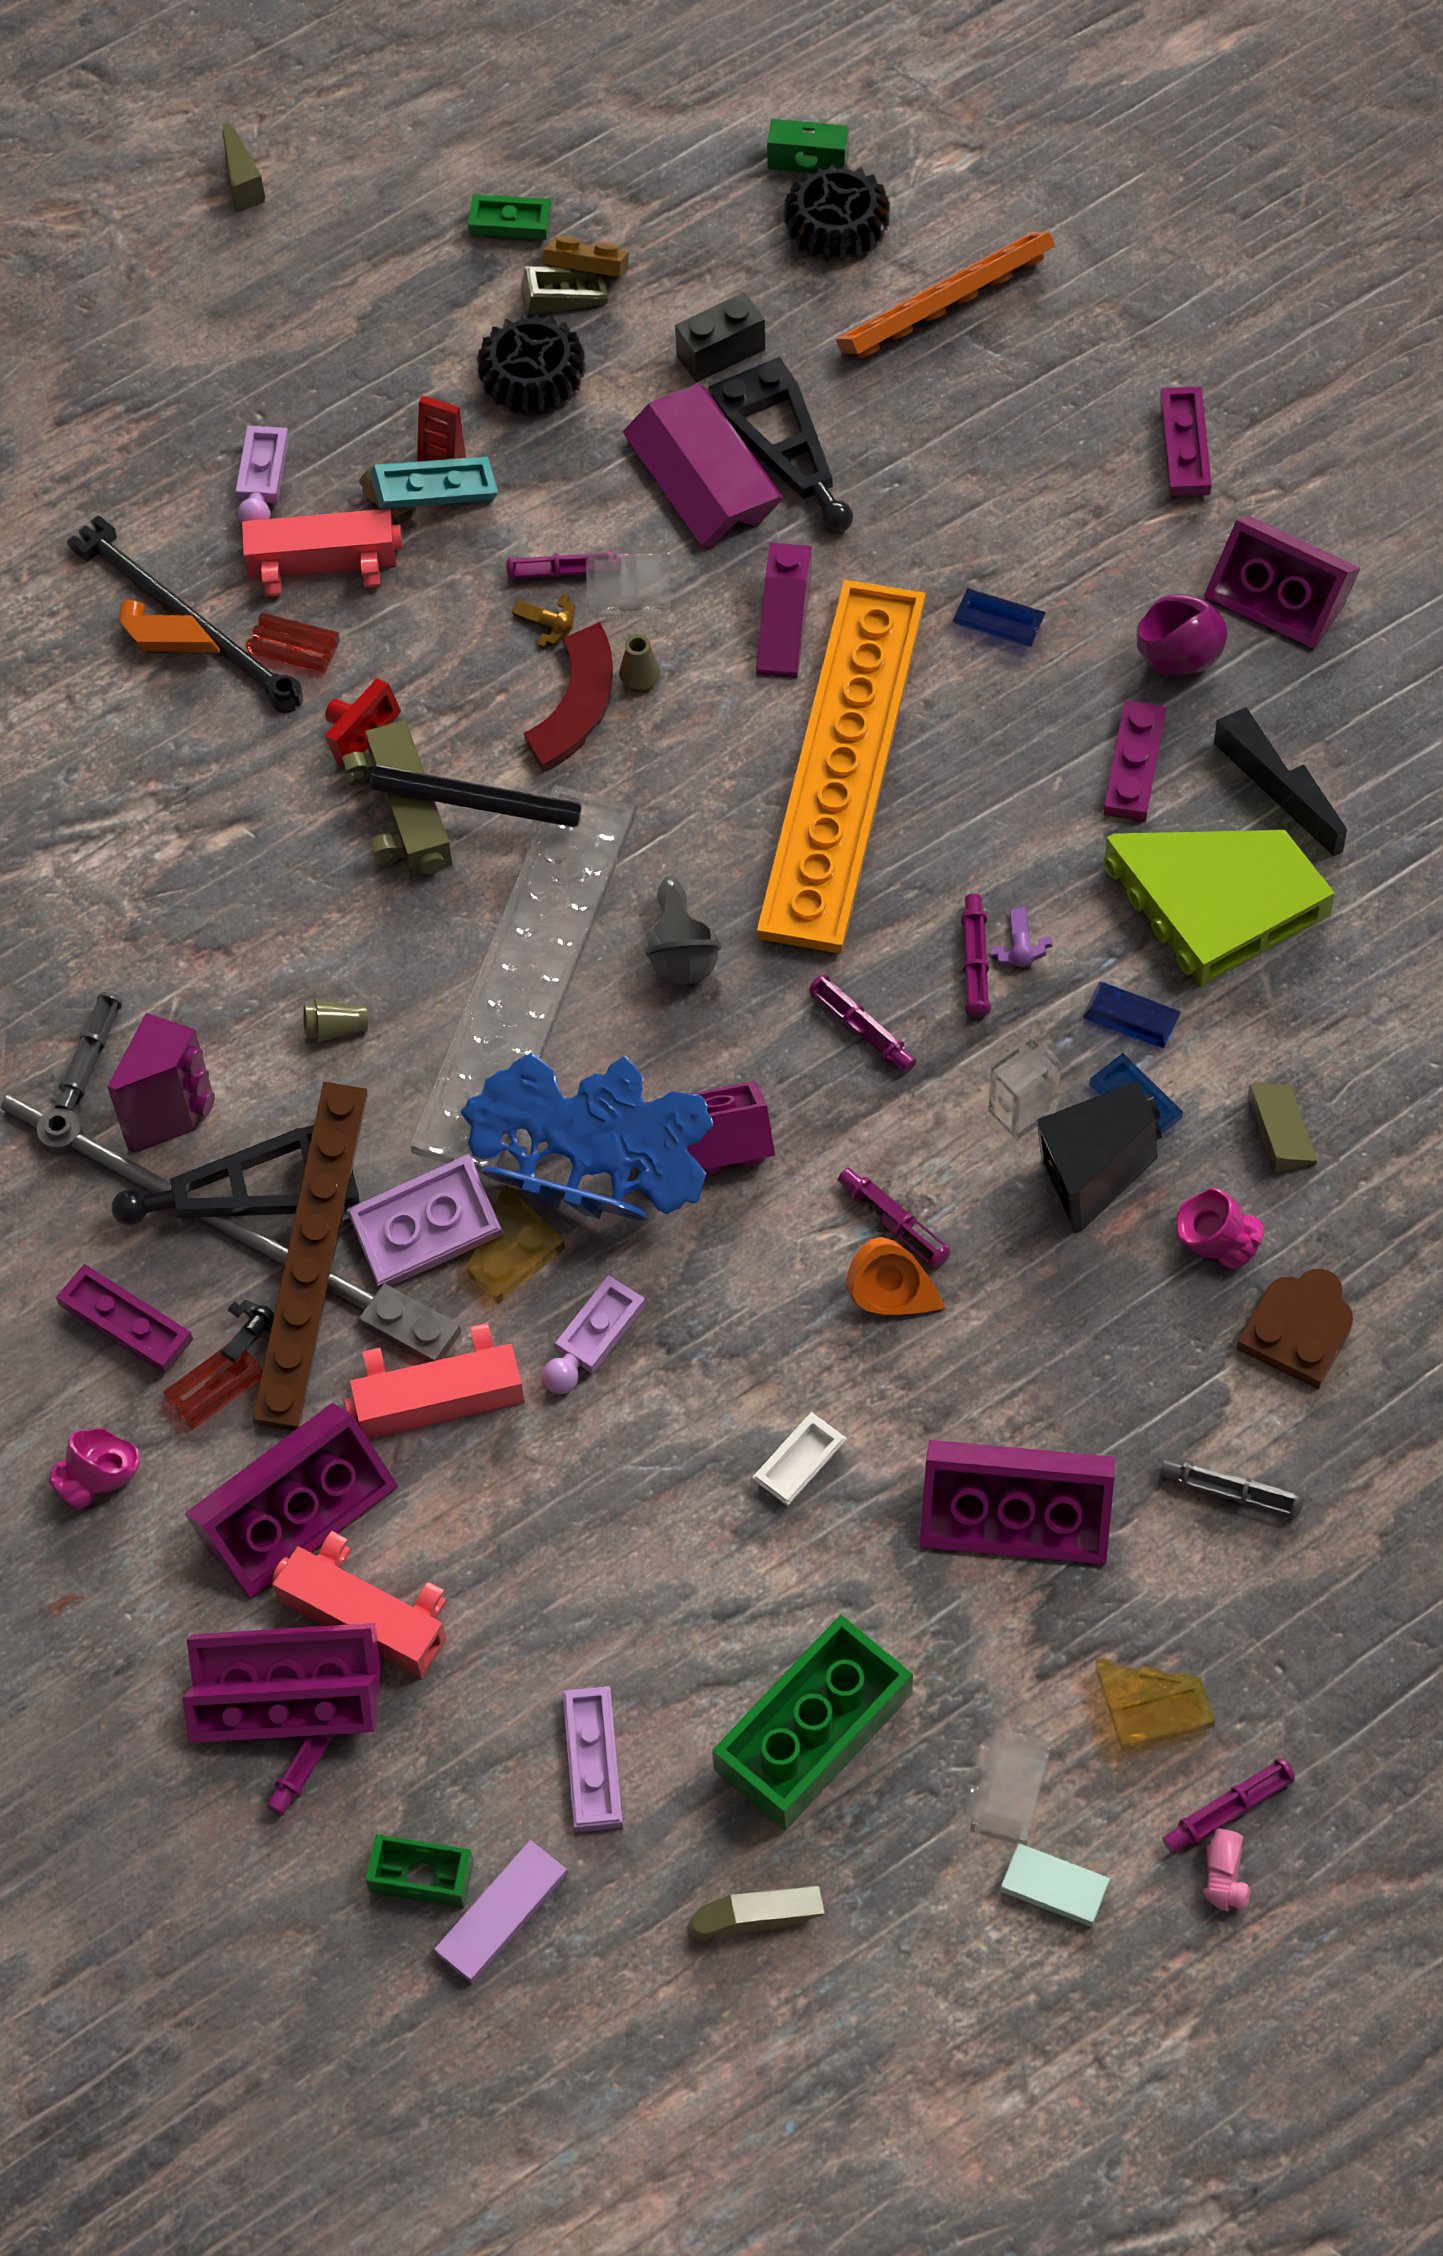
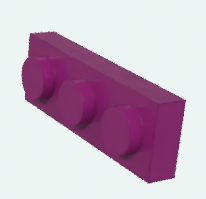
[1160,386,1212,497]
[1104,701,1166,822]
[56,1264,193,1374]

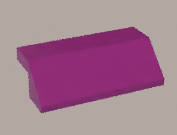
[622,384,784,549]
[182,1623,381,1743]

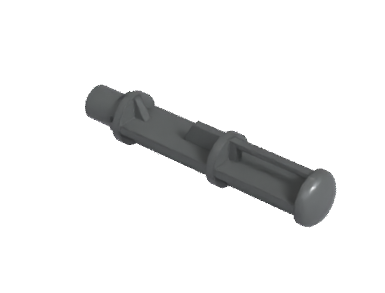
[55,992,122,1111]
[1159,1458,1303,1519]

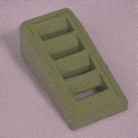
[222,122,266,211]
[521,266,609,315]

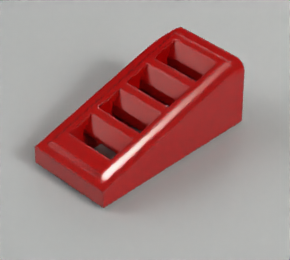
[417,396,466,462]

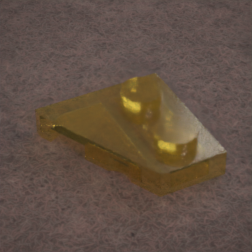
[467,1185,565,1304]
[1095,1658,1215,1751]

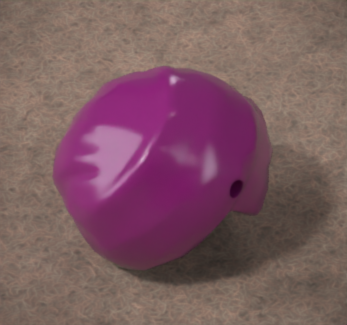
[1136,594,1227,677]

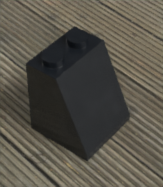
[1036,1081,1162,1233]

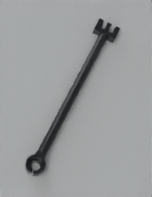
[67,515,303,713]

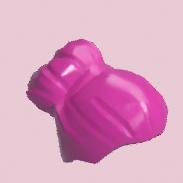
[1177,1187,1264,1270]
[49,1427,140,1510]

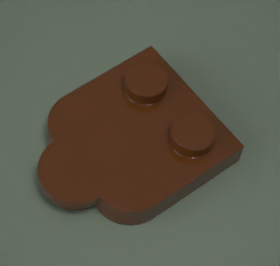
[1236,1269,1353,1389]

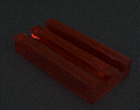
[246,612,340,673]
[163,1344,263,1430]

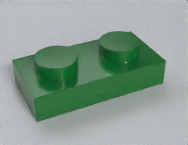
[468,194,552,240]

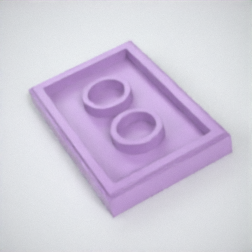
[347,1154,504,1288]

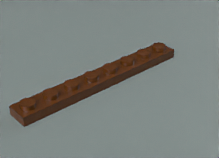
[253,1081,368,1431]

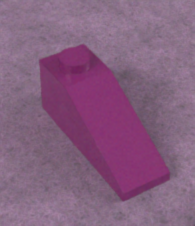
[756,542,812,678]

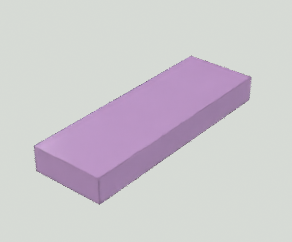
[563,1686,623,1833]
[434,1840,568,1984]

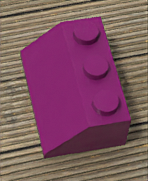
[1204,516,1361,649]
[107,1013,215,1153]
[646,1081,775,1175]

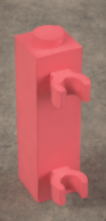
[242,509,403,597]
[345,1323,525,1439]
[272,1531,447,1679]

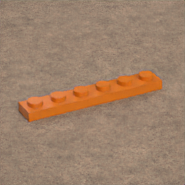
[836,232,1055,358]

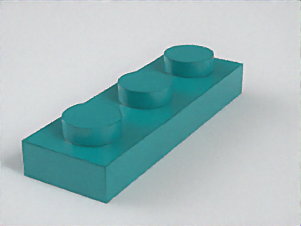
[370,457,498,509]

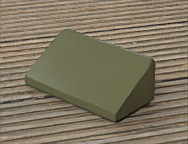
[1247,1083,1317,1174]

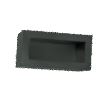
[675,292,766,383]

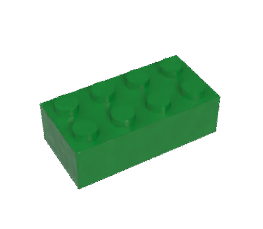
[712,1614,913,1831]

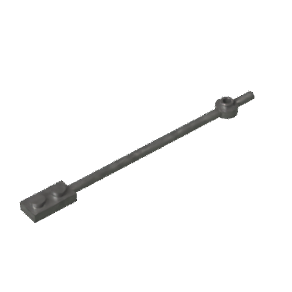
[1,1094,461,1363]

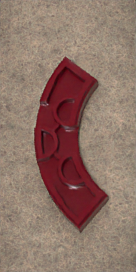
[524,622,613,772]

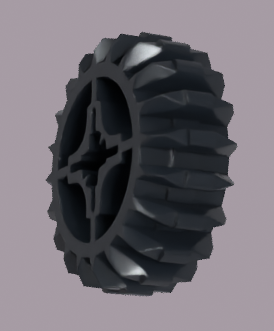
[784,163,890,262]
[477,313,586,415]

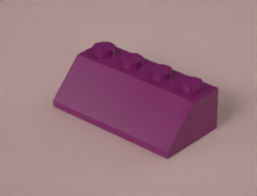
[184,1403,398,1599]
[919,1440,1115,1565]

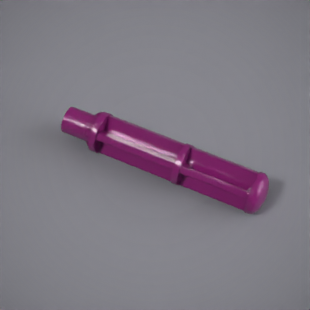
[506,550,634,581]
[961,894,991,1018]
[809,975,917,1073]
[837,1167,950,1268]
[267,1735,334,1816]
[1162,1758,1295,1854]

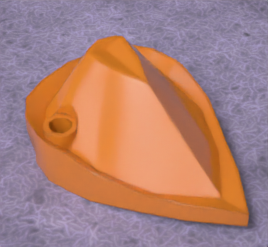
[845,1237,946,1315]

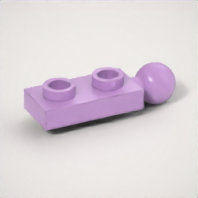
[236,426,289,525]
[542,1275,646,1394]

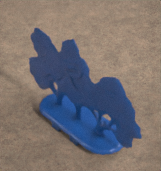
[460,1053,713,1221]

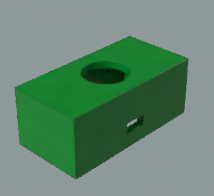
[767,119,849,173]
[365,1834,474,1908]

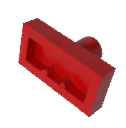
[324,678,401,767]

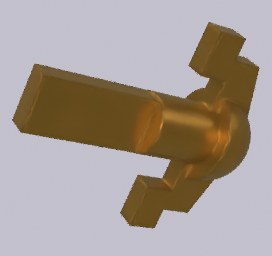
[511,593,576,649]

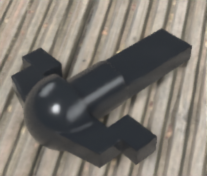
[221,1299,274,1363]

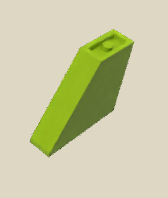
[1103,830,1335,987]

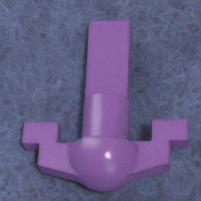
[991,907,1053,968]

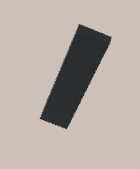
[1213,707,1347,856]

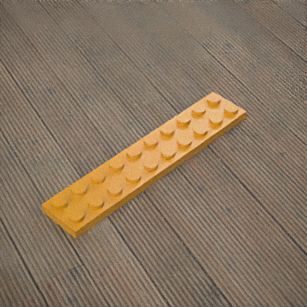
[757,580,926,954]

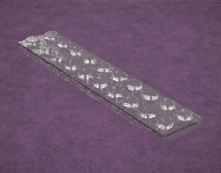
[410,785,636,1172]

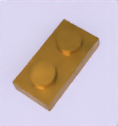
[542,236,630,277]

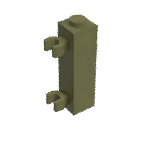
[342,720,453,877]

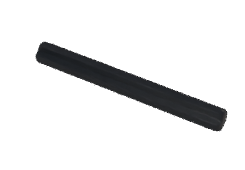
[370,765,582,828]

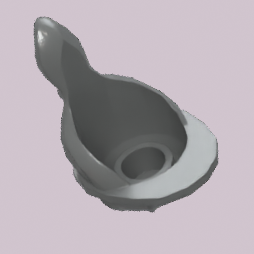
[645,876,721,986]

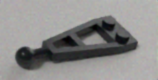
[708,357,853,533]
[111,1125,360,1226]

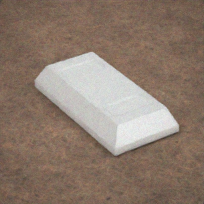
[752,1412,847,1506]

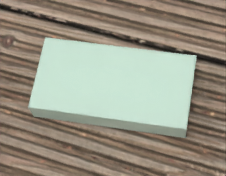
[1001,1843,1110,1927]

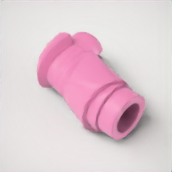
[1202,1829,1250,1912]

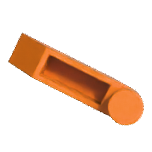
[118,600,220,653]

